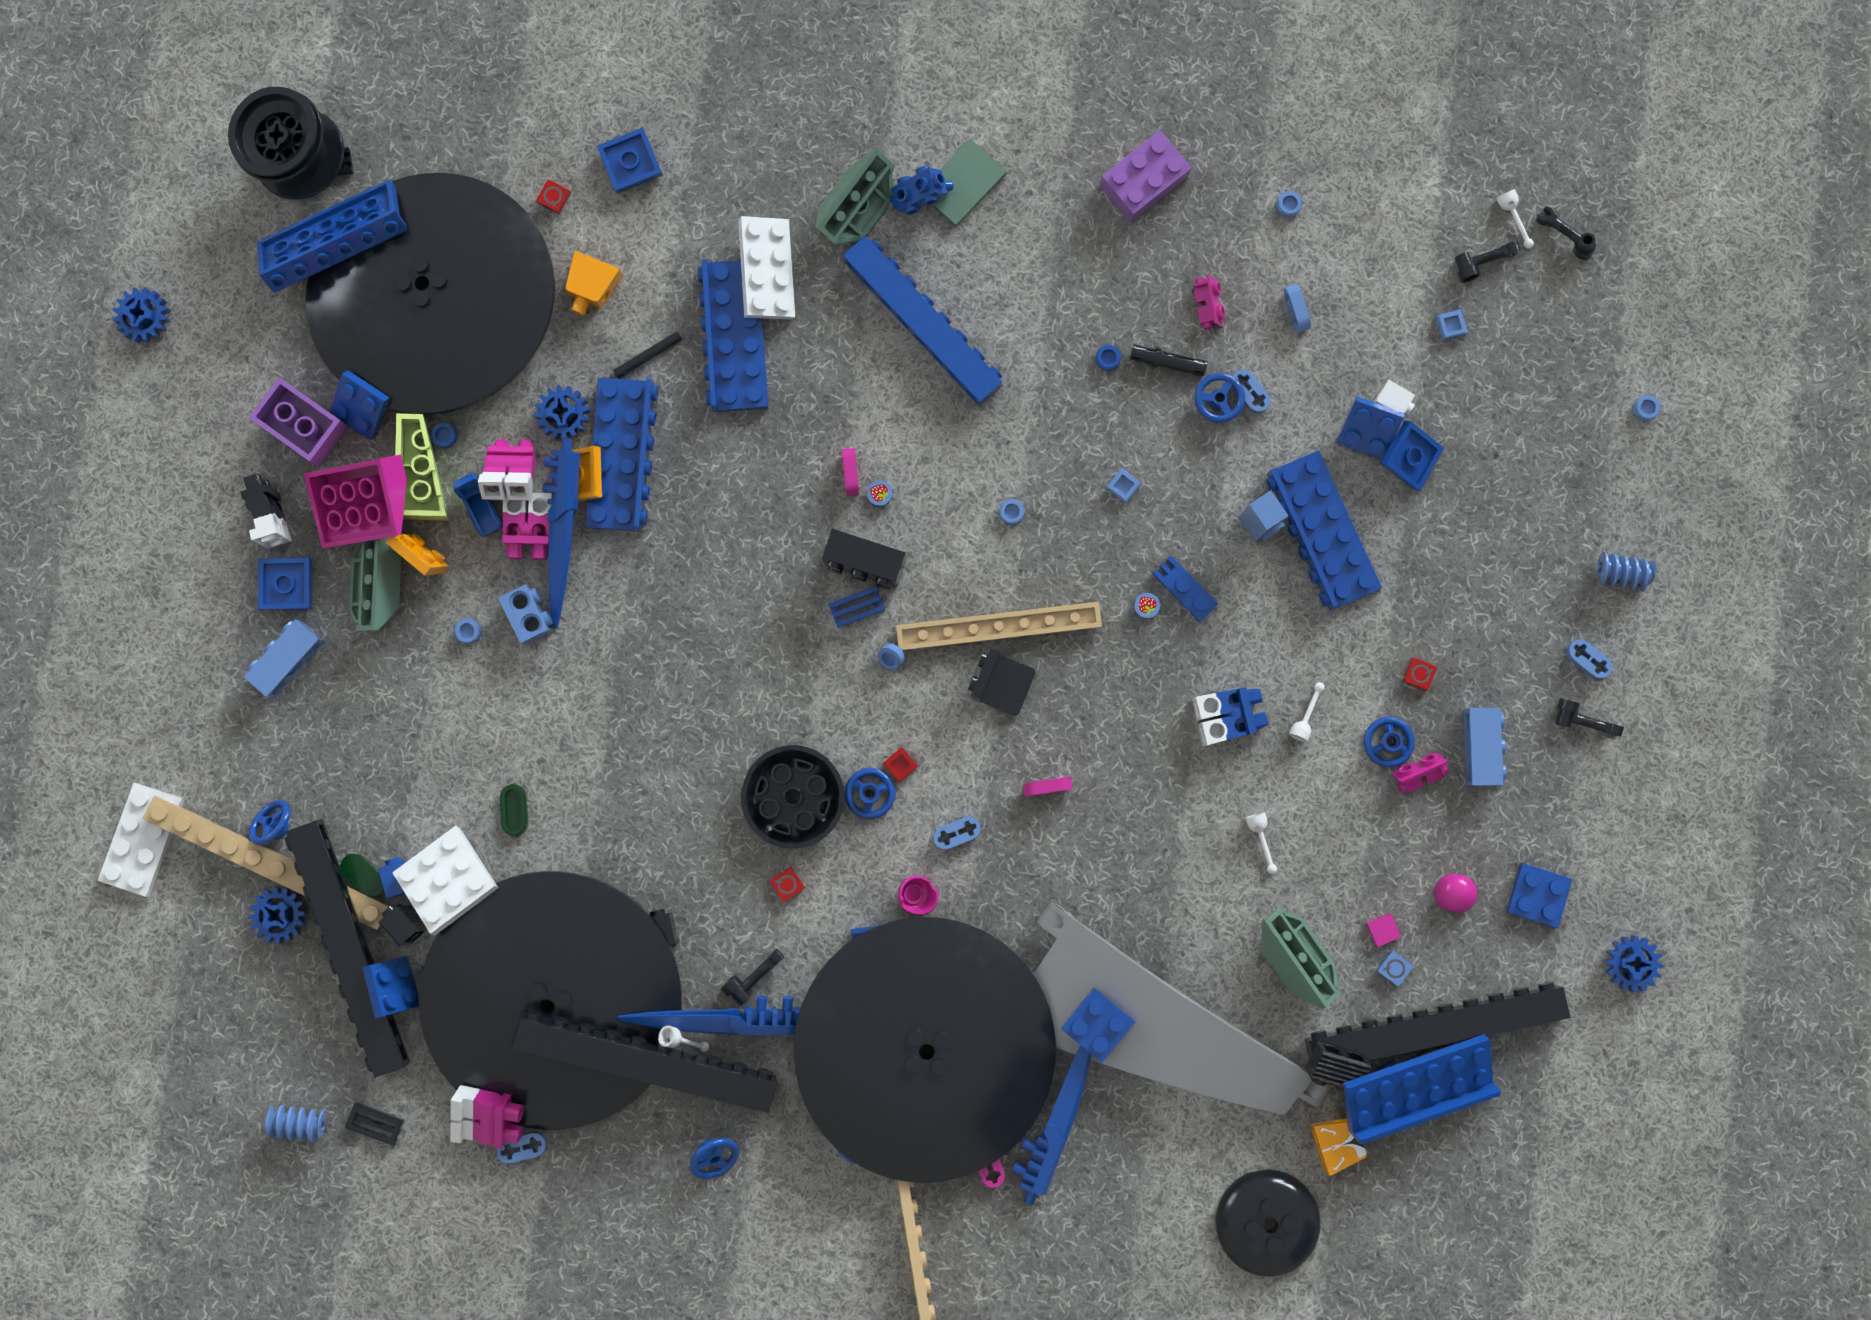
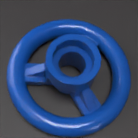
[1194,373,1245,423]
[1364,717,1415,768]
[844,768,896,819]
[249,800,291,845]
[690,1138,739,1179]

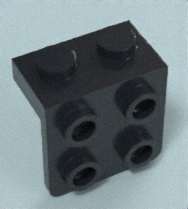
[968,648,1036,716]

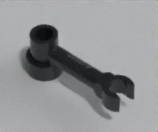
[1536,206,1596,260]
[1454,240,1521,283]
[1555,698,1624,737]
[721,949,784,1006]

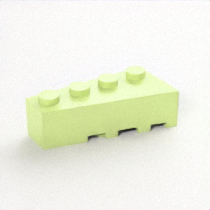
[395,413,449,521]

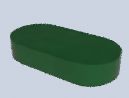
[500,784,529,836]
[340,854,384,897]

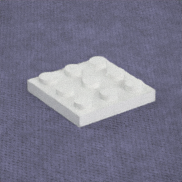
[392,826,498,936]

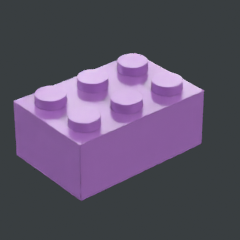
[1099,130,1192,223]
[249,377,349,467]

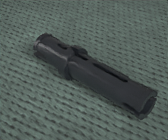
[1130,344,1208,377]

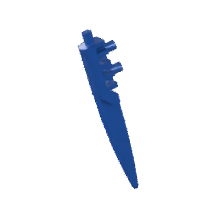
[542,438,580,629]
[616,996,800,1035]
[1012,1045,1092,1205]

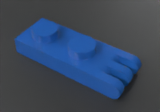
[1152,556,1218,622]

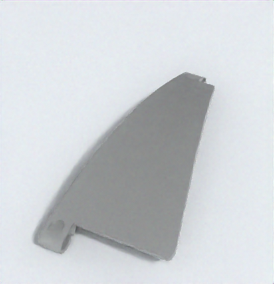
[1033,900,1333,1115]

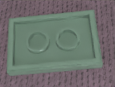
[931,139,1007,227]

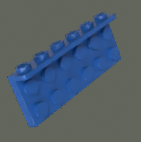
[257,179,407,292]
[698,259,769,412]
[585,378,658,532]
[1266,450,1382,611]
[1343,1034,1501,1144]

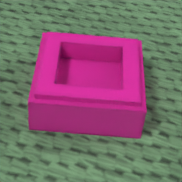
[1366,913,1401,947]

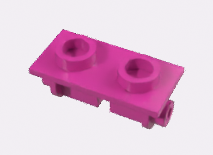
[1193,274,1225,330]
[1391,753,1449,793]

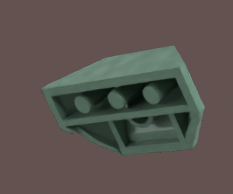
[815,148,894,244]
[348,537,402,632]
[1262,908,1341,1009]

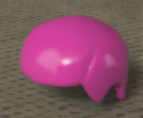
[1434,873,1478,913]
[897,875,939,916]

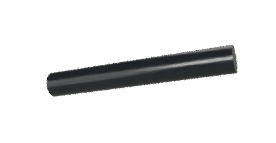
[613,331,682,379]

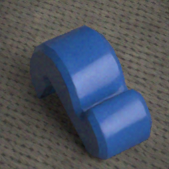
[452,473,503,537]

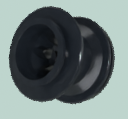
[228,87,344,200]

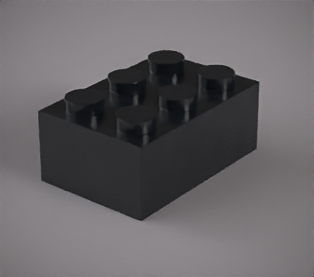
[822,529,906,590]

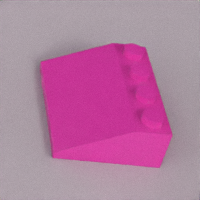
[304,454,407,548]

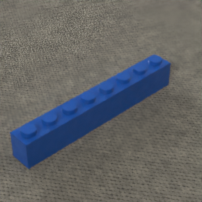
[843,235,1002,407]

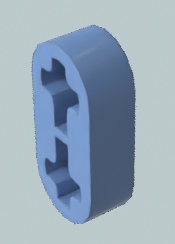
[1283,284,1311,333]
[1231,370,1270,414]
[1566,639,1612,679]
[934,817,981,849]
[497,1132,548,1164]

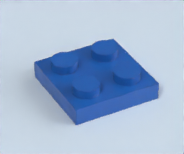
[597,127,663,194]
[329,370,390,440]
[1336,396,1404,460]
[1380,421,1444,491]
[258,558,312,611]
[1506,863,1572,928]
[362,956,419,1019]
[1061,988,1135,1063]

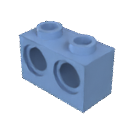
[498,584,553,646]

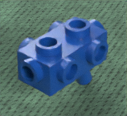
[890,166,954,215]

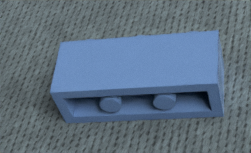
[1238,490,1289,542]
[244,619,326,699]
[1463,708,1507,786]

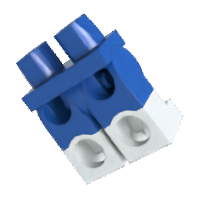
[1192,687,1269,747]

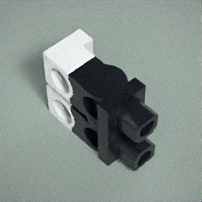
[240,474,292,549]

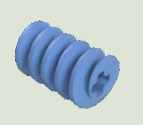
[1597,552,1657,592]
[265,1105,326,1143]

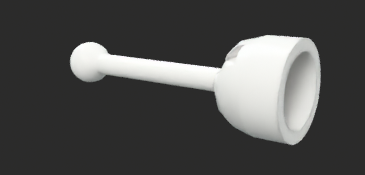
[1496,189,1534,249]
[1288,682,1325,742]
[1245,812,1277,874]
[658,1026,709,1052]

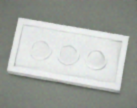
[738,216,795,320]
[98,783,185,897]

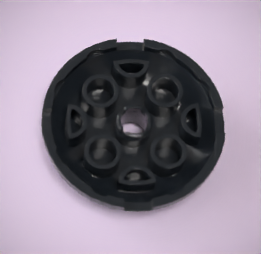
[741,745,844,849]
[1216,1169,1321,1277]

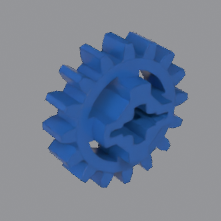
[112,287,171,343]
[534,385,591,441]
[248,887,308,944]
[1604,935,1664,992]

